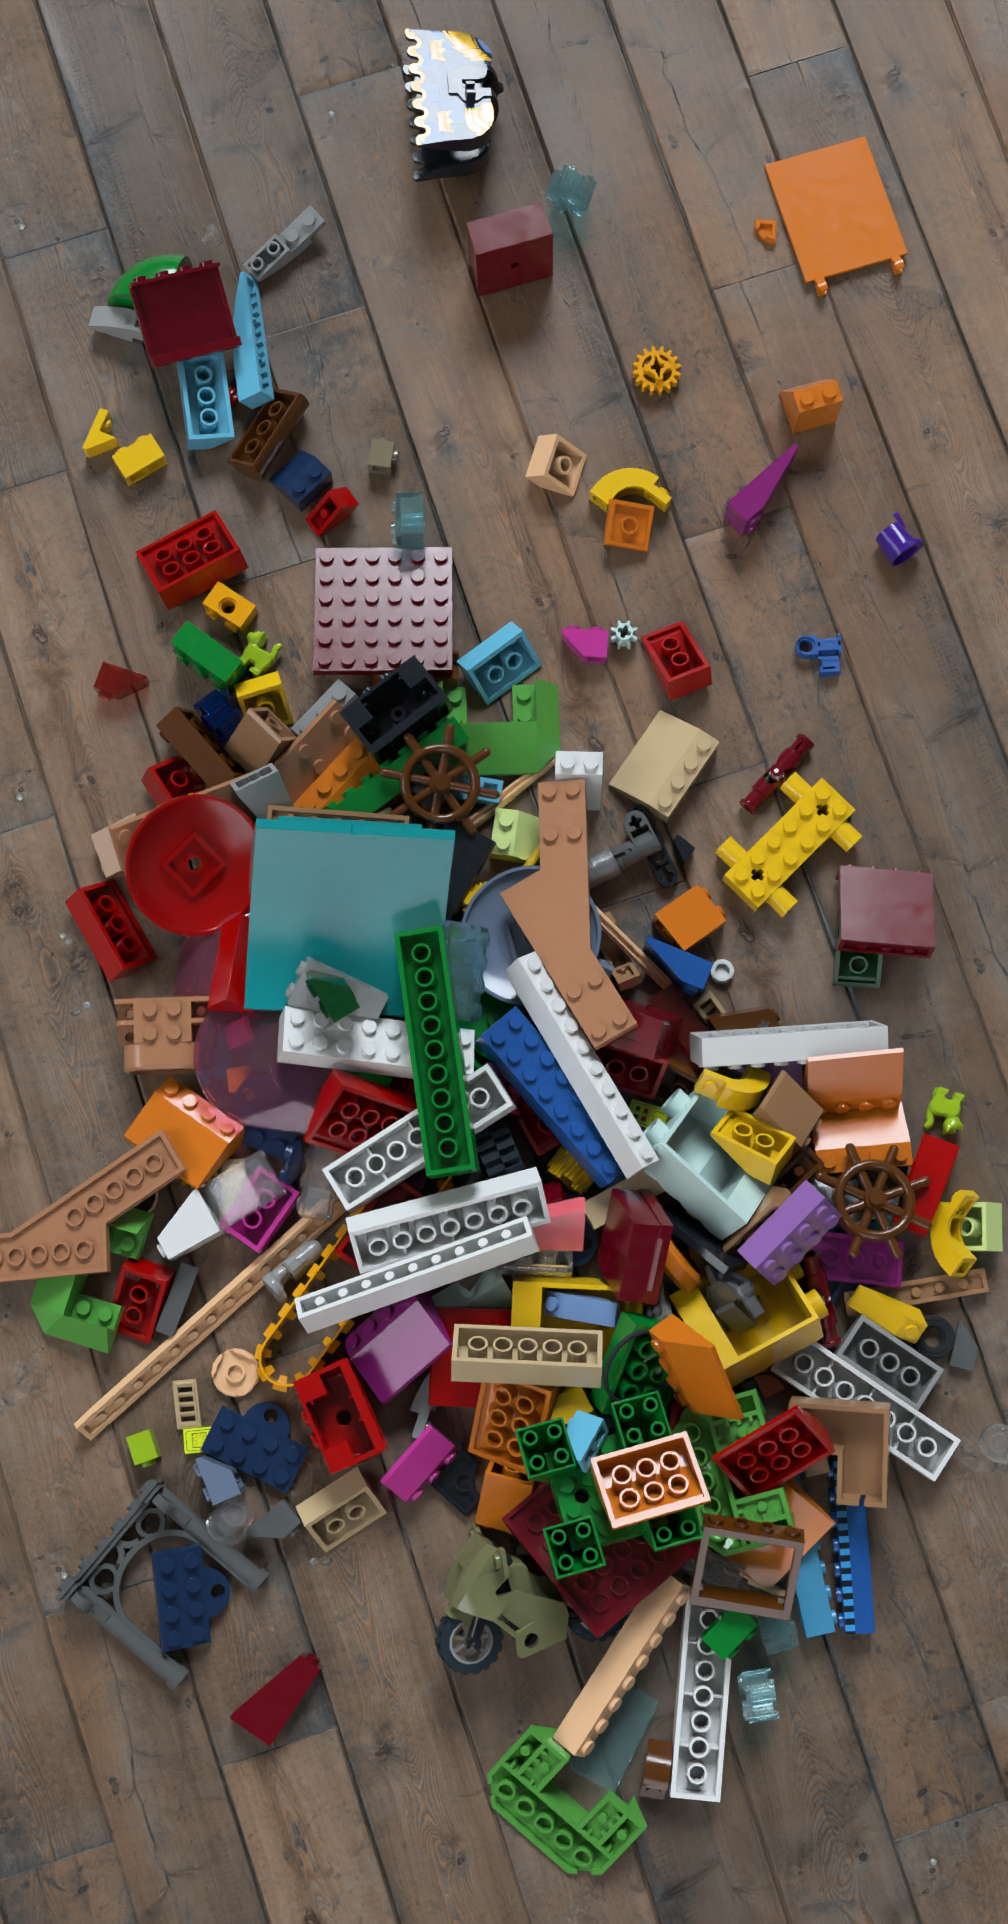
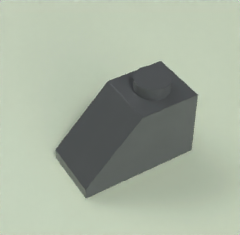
[245,1498,302,1539]

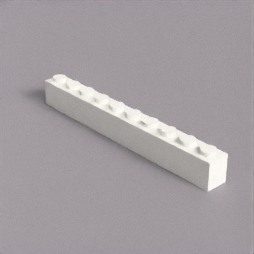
[504,952,659,1179]
[294,1216,540,1334]

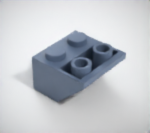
[194,1455,246,1506]

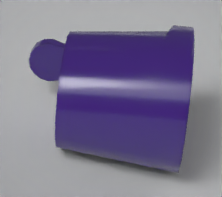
[876,512,924,567]

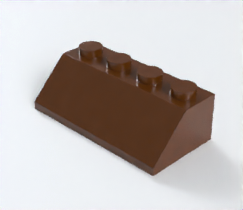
[156,706,245,789]

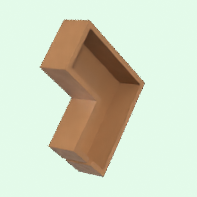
[789,1396,891,1508]

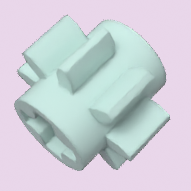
[610,620,638,649]

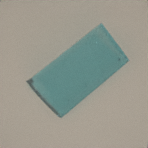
[568,1686,659,1793]

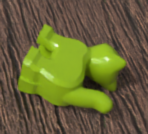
[240,631,283,678]
[924,1087,965,1135]

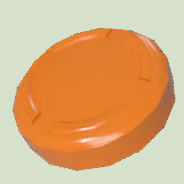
[664,1235,702,1292]

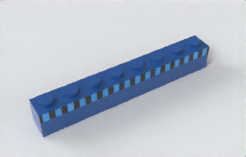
[827,1455,875,1635]

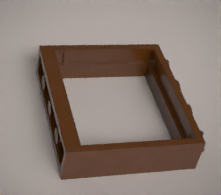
[689,1513,805,1620]

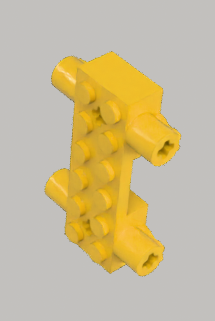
[715,772,863,917]

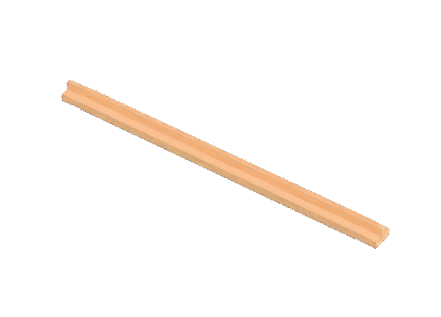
[74,1190,346,1441]

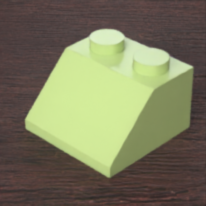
[490,808,539,863]
[961,1202,1003,1252]

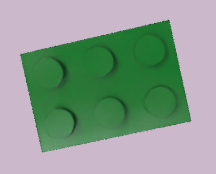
[170,620,247,695]

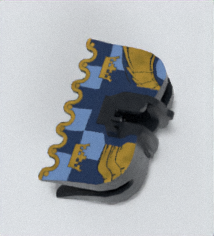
[403,29,504,182]

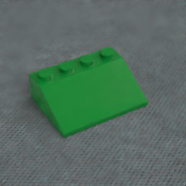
[589,1311,674,1414]

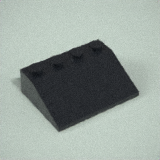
[422,813,496,924]

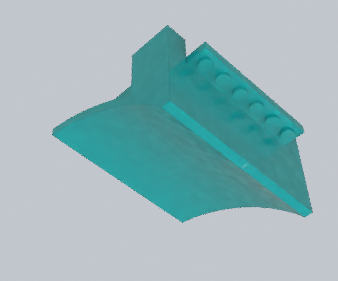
[244,816,455,1017]

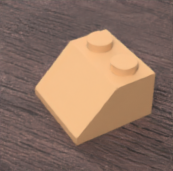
[525,434,587,496]

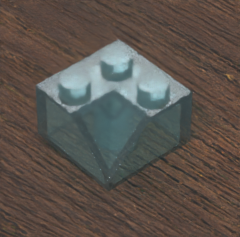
[391,492,425,549]

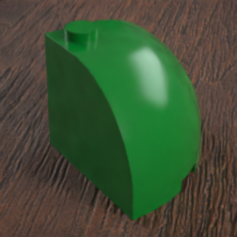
[107,254,192,310]

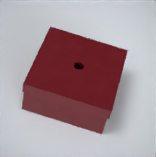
[466,202,553,296]
[578,997,684,1060]
[597,1188,673,1305]

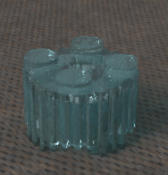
[545,165,596,216]
[754,1615,800,1656]
[737,1668,780,1724]

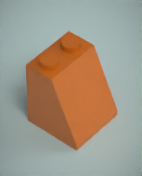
[779,379,844,434]
[652,884,727,953]
[475,1460,537,1535]

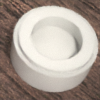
[710,959,734,984]

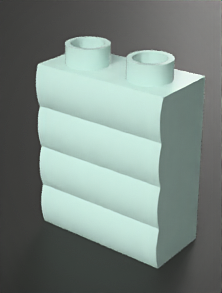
[643,1088,782,1240]

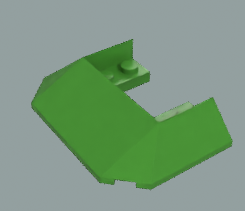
[435,678,561,777]
[30,1208,154,1354]
[672,1389,796,1556]
[487,1725,647,1875]

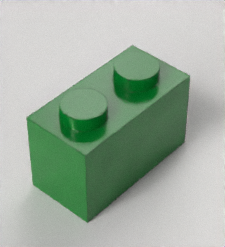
[700,1610,758,1661]

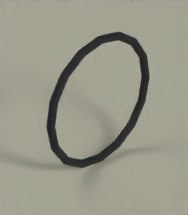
[603,1329,668,1402]

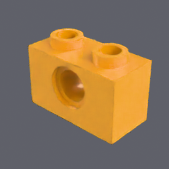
[203,581,258,634]

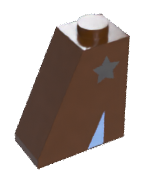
[705,1006,780,1031]

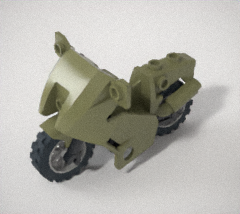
[435,1521,629,1675]

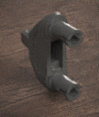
[704,1264,765,1332]

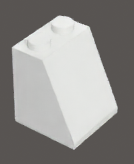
[554,751,603,811]
[157,1189,226,1261]

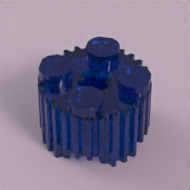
[193,689,244,743]

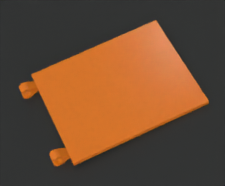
[764,136,908,297]

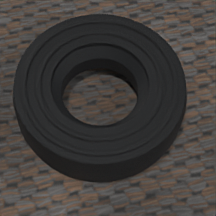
[912,1316,955,1359]

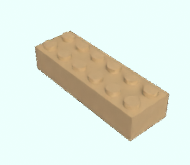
[451,1324,603,1388]

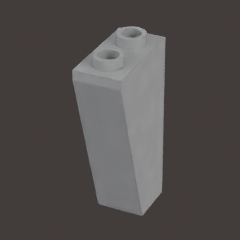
[285,956,388,1019]

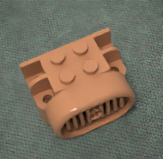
[114,996,218,1075]

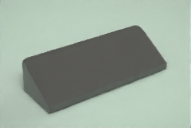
[156,1262,198,1336]

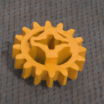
[632,346,681,396]

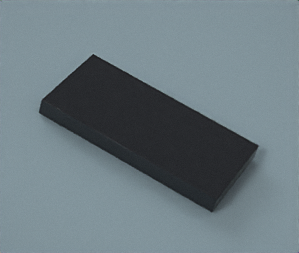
[661,1204,748,1274]

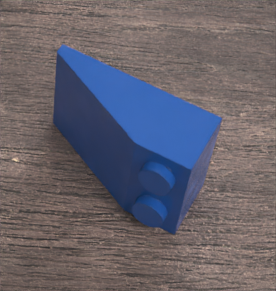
[643,936,714,997]

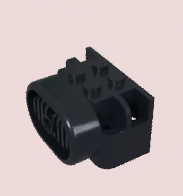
[339,655,453,765]

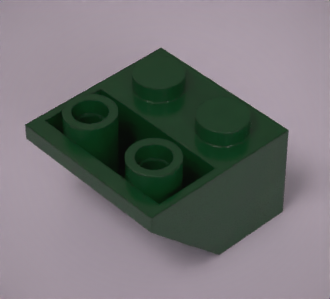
[305,970,360,1023]

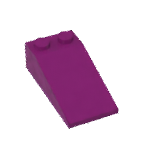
[723,443,798,537]

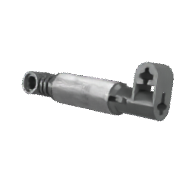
[588,810,662,890]

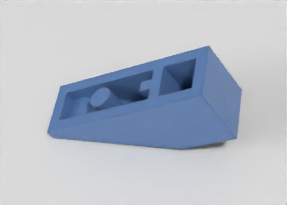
[544,1289,620,1327]

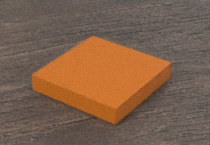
[602,498,655,552]

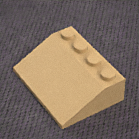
[609,710,720,823]

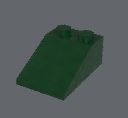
[833,910,883,989]

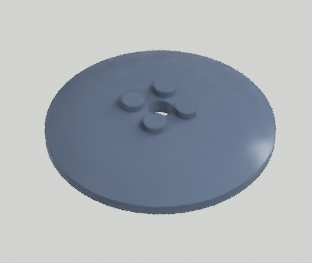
[460,866,602,1006]

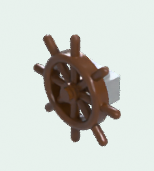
[380,723,500,836]
[815,1143,932,1260]

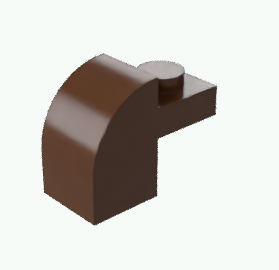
[639,1738,673,1800]

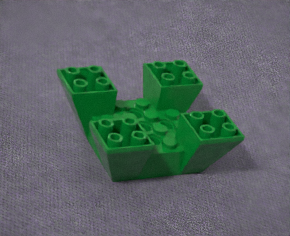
[515,1390,704,1580]

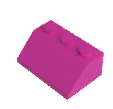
[219,1166,303,1254]
[380,1424,458,1503]

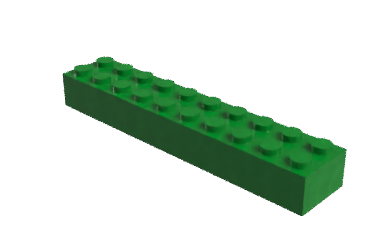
[394,925,480,1179]

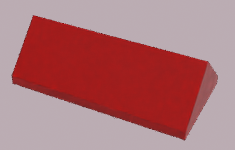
[207,914,256,1013]
[587,1038,669,1100]
[891,1133,960,1239]

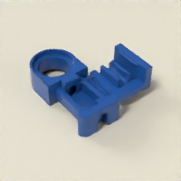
[795,634,842,677]

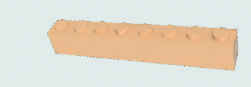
[552,1574,690,1757]

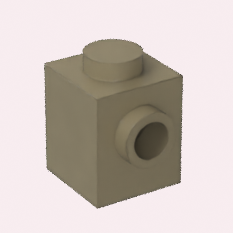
[368,437,399,476]

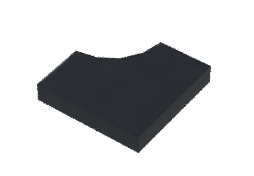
[430,1447,480,1517]

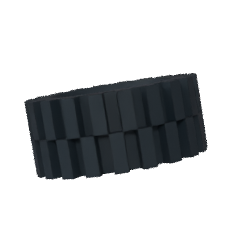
[475,1117,525,1180]

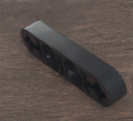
[627,804,678,889]

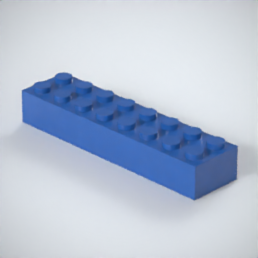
[475,1006,622,1189]

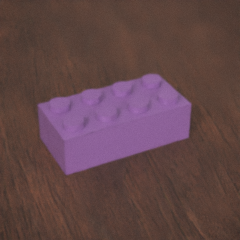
[737,1180,843,1286]

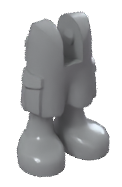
[261,1240,323,1305]

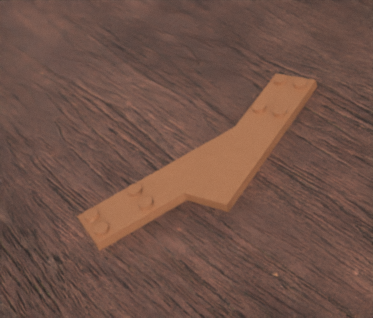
[108,699,358,872]
[500,779,638,1050]
[0,1129,188,1283]

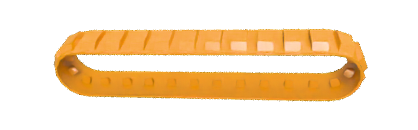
[254,1174,461,1392]

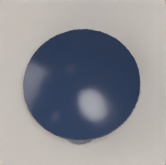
[279,1139,304,1186]

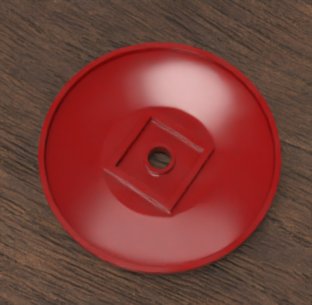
[124,794,255,936]

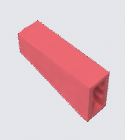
[532,1197,586,1251]

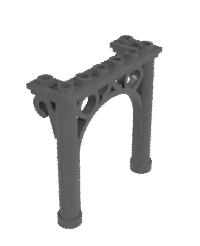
[55,1477,269,1691]

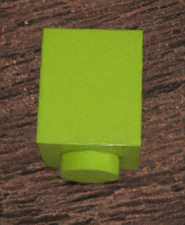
[126,1428,162,1468]

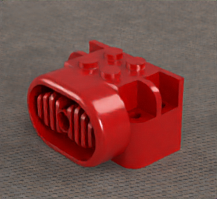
[293,1357,389,1474]

